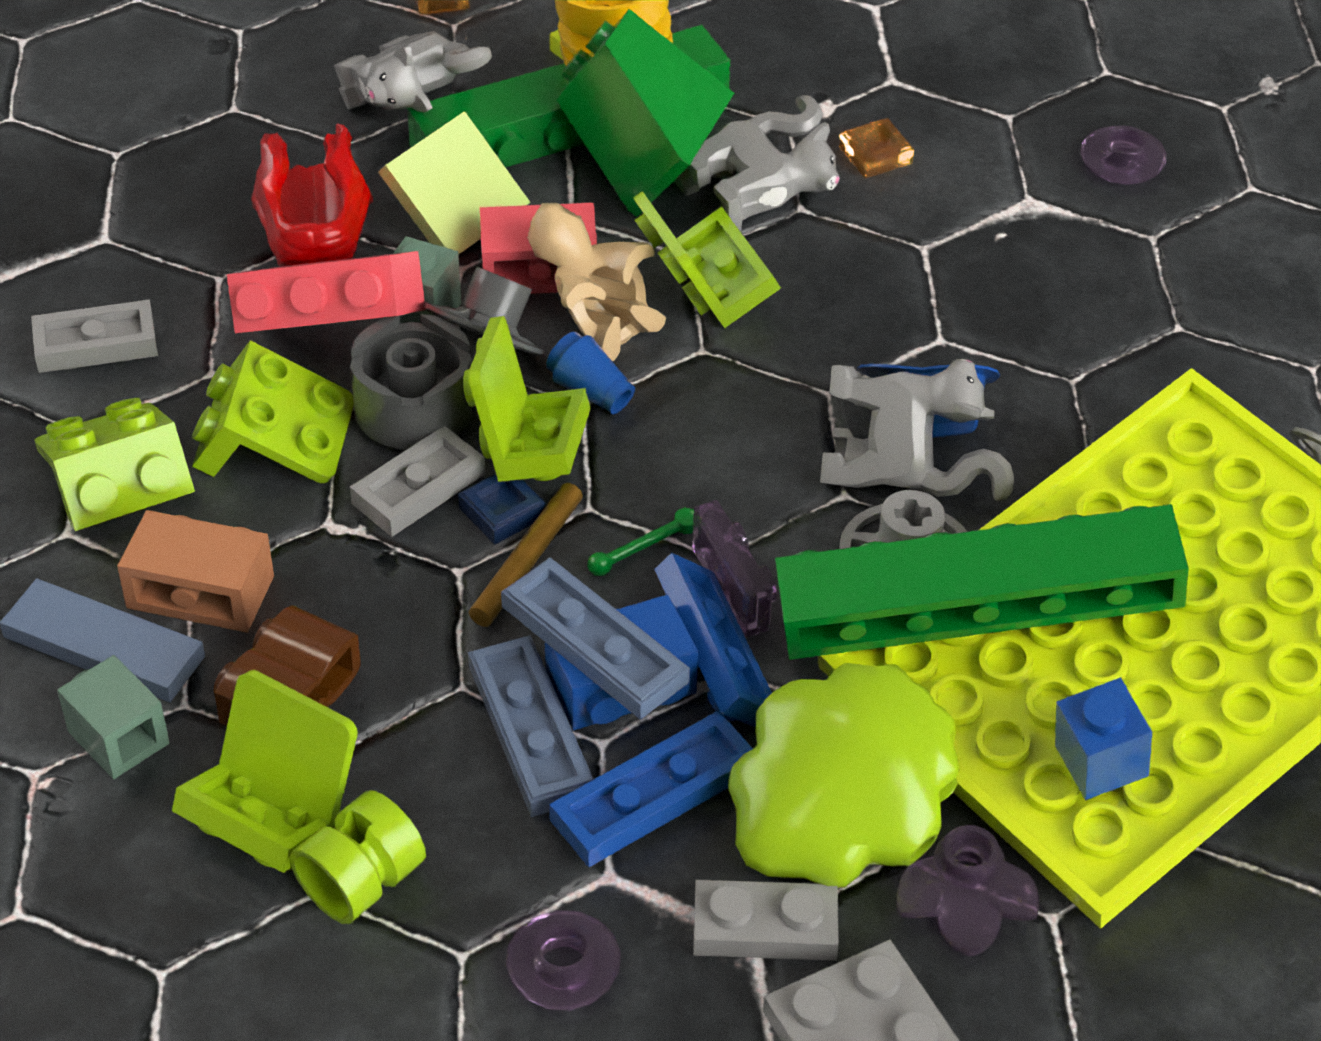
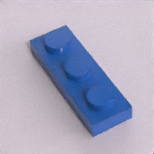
[654,553,772,728]
[549,711,753,868]

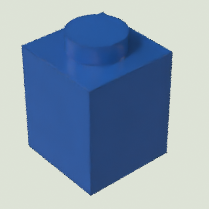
[1055,677,1152,800]

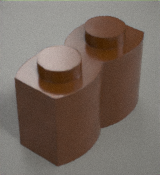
[213,605,361,726]

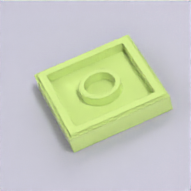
[378,111,531,254]

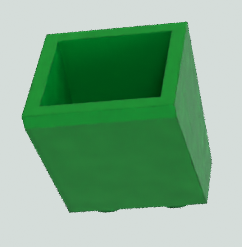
[556,9,734,217]

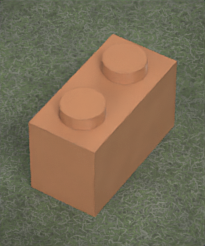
[117,510,274,633]

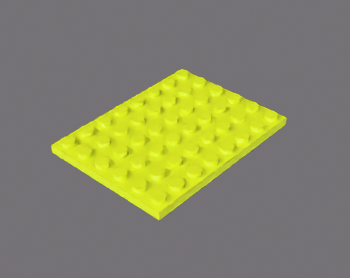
[818,368,1321,929]

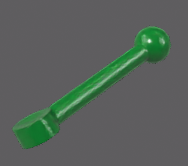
[587,508,699,576]

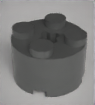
[350,314,475,453]

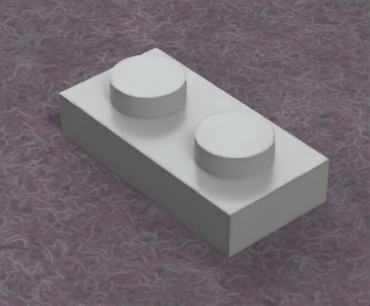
[31,299,158,373]
[350,426,486,537]
[693,880,839,961]

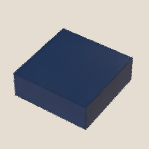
[458,474,545,545]

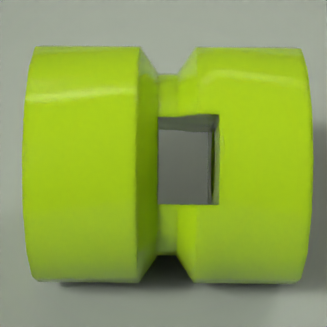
[290,790,426,924]

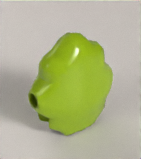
[728,663,959,888]

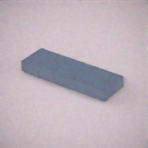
[501,557,690,720]
[0,578,205,703]
[468,635,594,817]

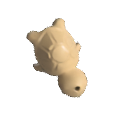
[527,203,666,361]

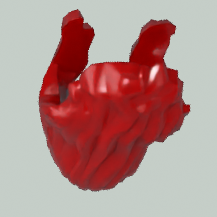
[251,124,373,267]

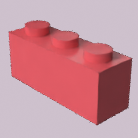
[226,251,426,333]

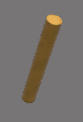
[469,483,583,627]

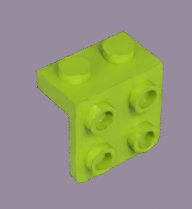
[633,191,781,328]
[463,316,591,482]
[192,340,354,484]
[34,398,195,531]
[172,670,357,873]

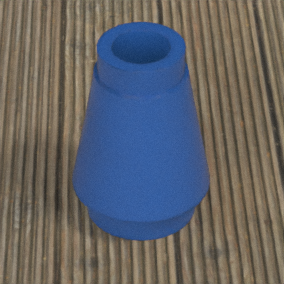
[546,332,635,414]

